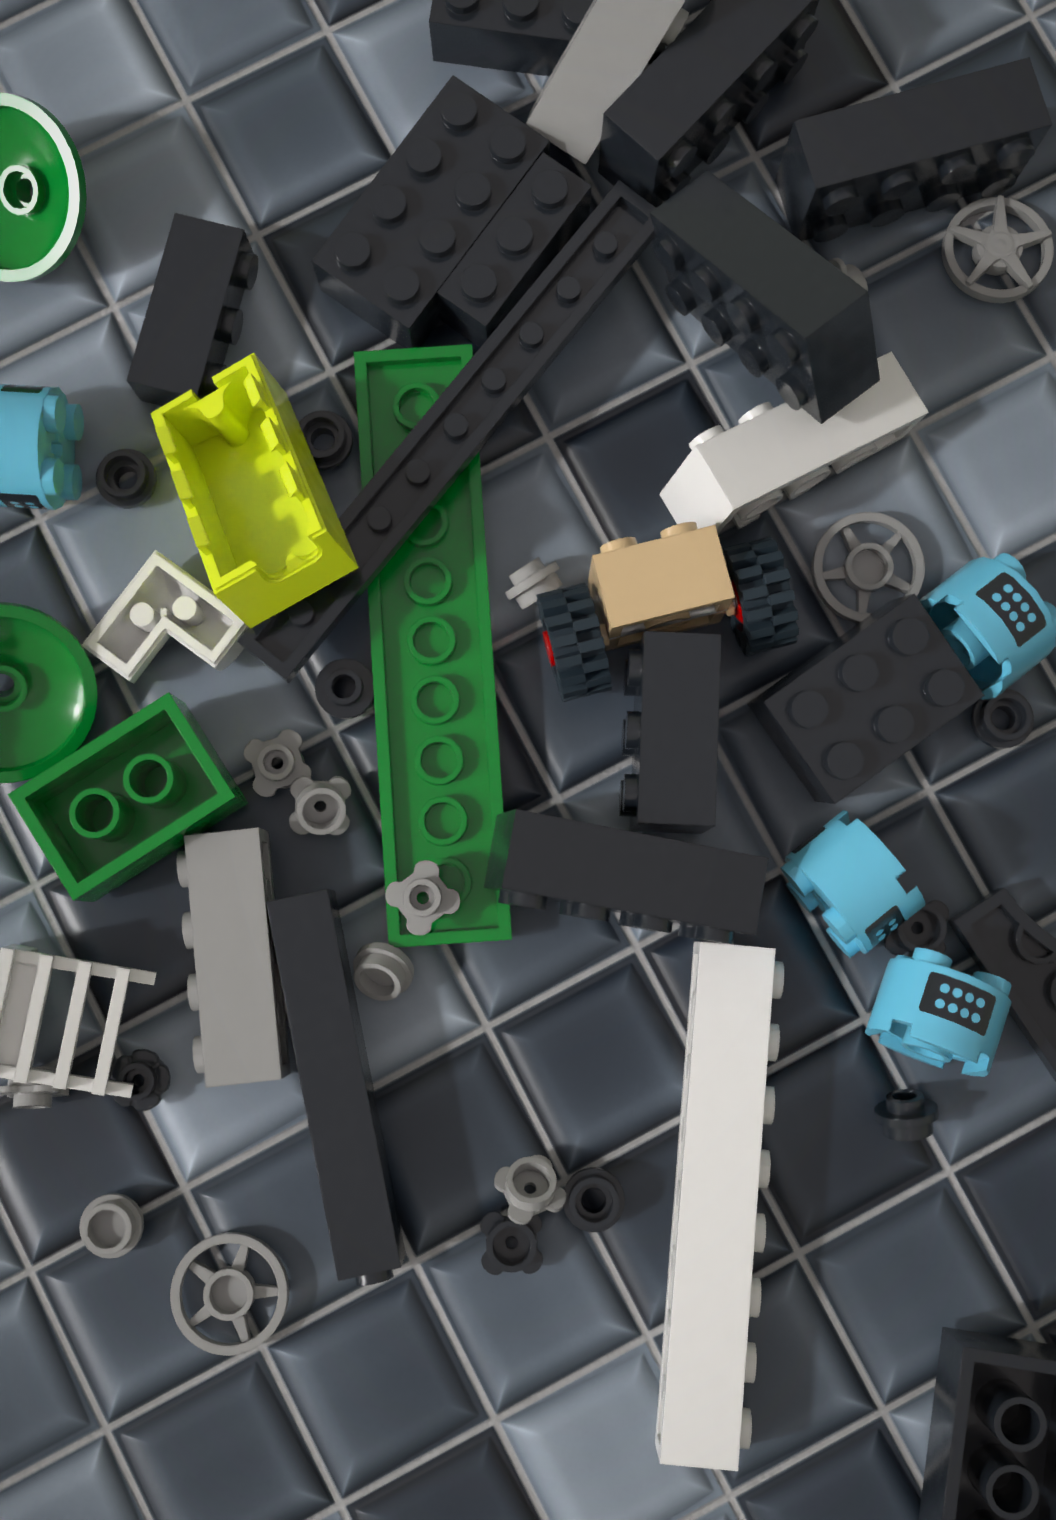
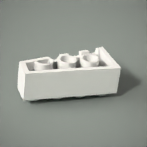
[659,351,929,533]

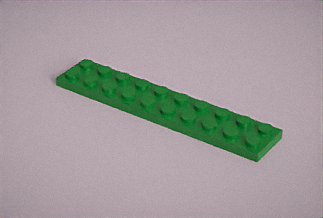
[354,344,512,948]

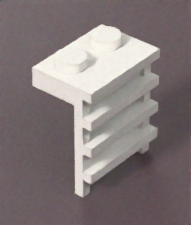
[0,944,157,1098]

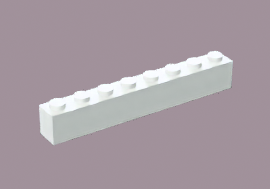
[655,941,784,1471]

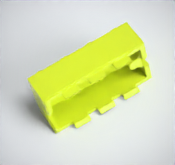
[151,353,359,629]

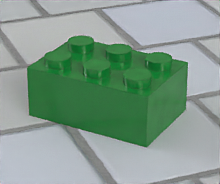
[7,692,248,902]

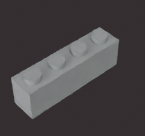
[526,0,689,165]
[177,828,291,1088]

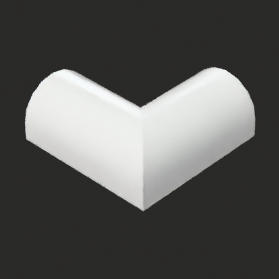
[82,549,249,684]

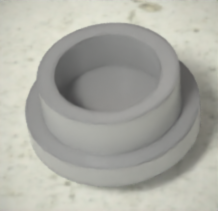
[505,557,563,610]
[353,942,414,1001]
[79,1193,144,1258]

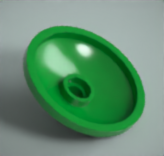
[0,92,87,282]
[0,602,98,783]

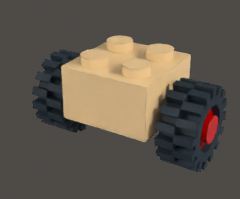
[536,522,799,702]

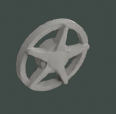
[941,195,1054,303]
[811,512,925,623]
[170,1232,289,1356]

